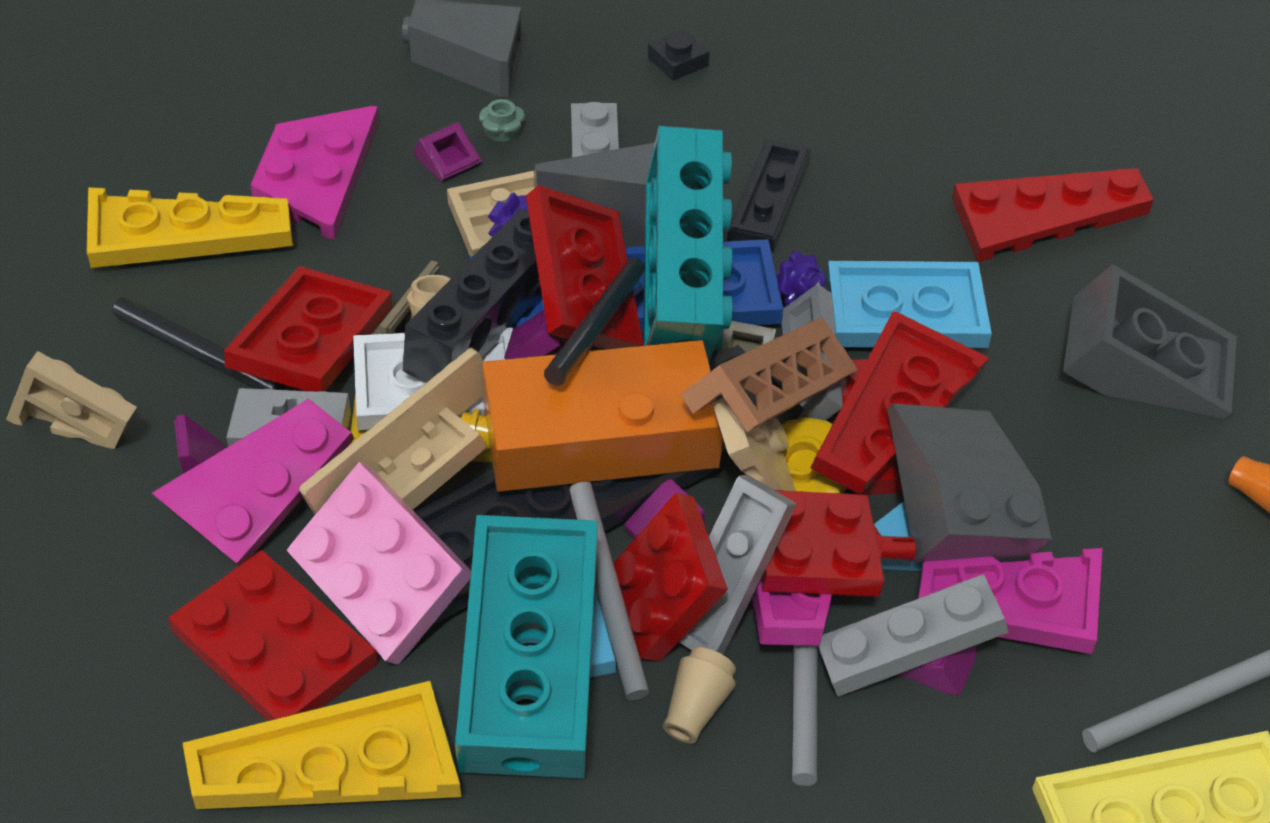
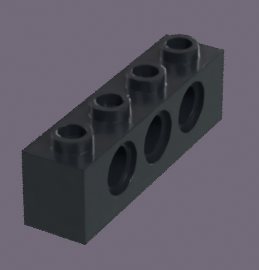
[402,208,542,383]

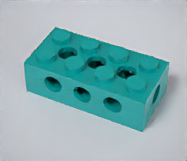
[643,126,733,362]
[455,515,598,779]

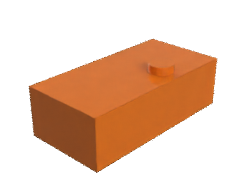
[482,340,723,492]

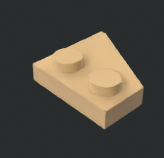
[447,171,535,256]
[6,351,137,449]
[712,397,796,491]

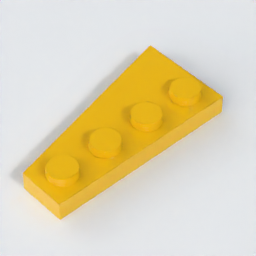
[87,187,293,268]
[183,681,461,809]

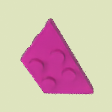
[251,106,379,239]

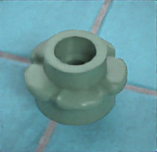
[479,99,525,142]

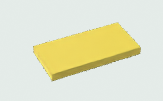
[1032,731,1270,823]

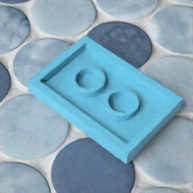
[826,261,992,348]

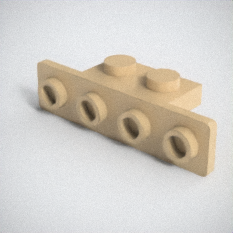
[299,348,486,515]

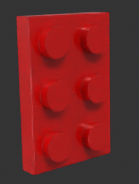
[526,185,644,349]
[224,266,392,392]
[168,550,378,721]

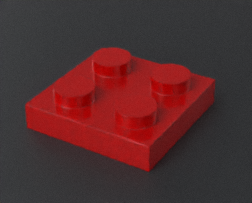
[614,493,728,662]

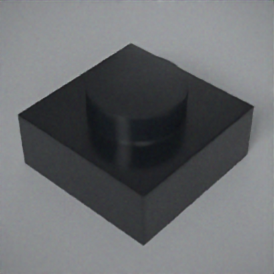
[648,29,710,81]

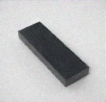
[727,140,811,253]

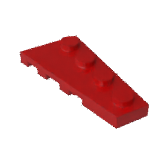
[952,168,1154,263]
[810,310,989,495]

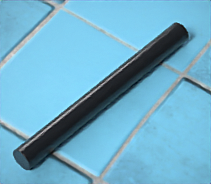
[544,258,646,386]
[113,297,286,390]

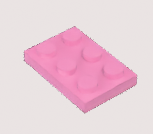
[287,462,471,665]

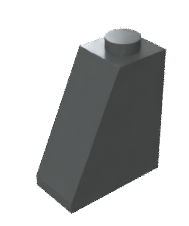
[402,0,523,98]

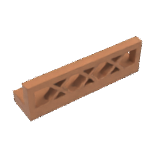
[680,317,858,432]

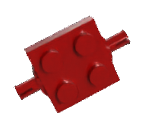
[761,490,916,597]

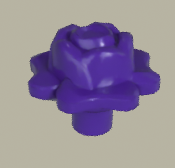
[776,251,826,306]

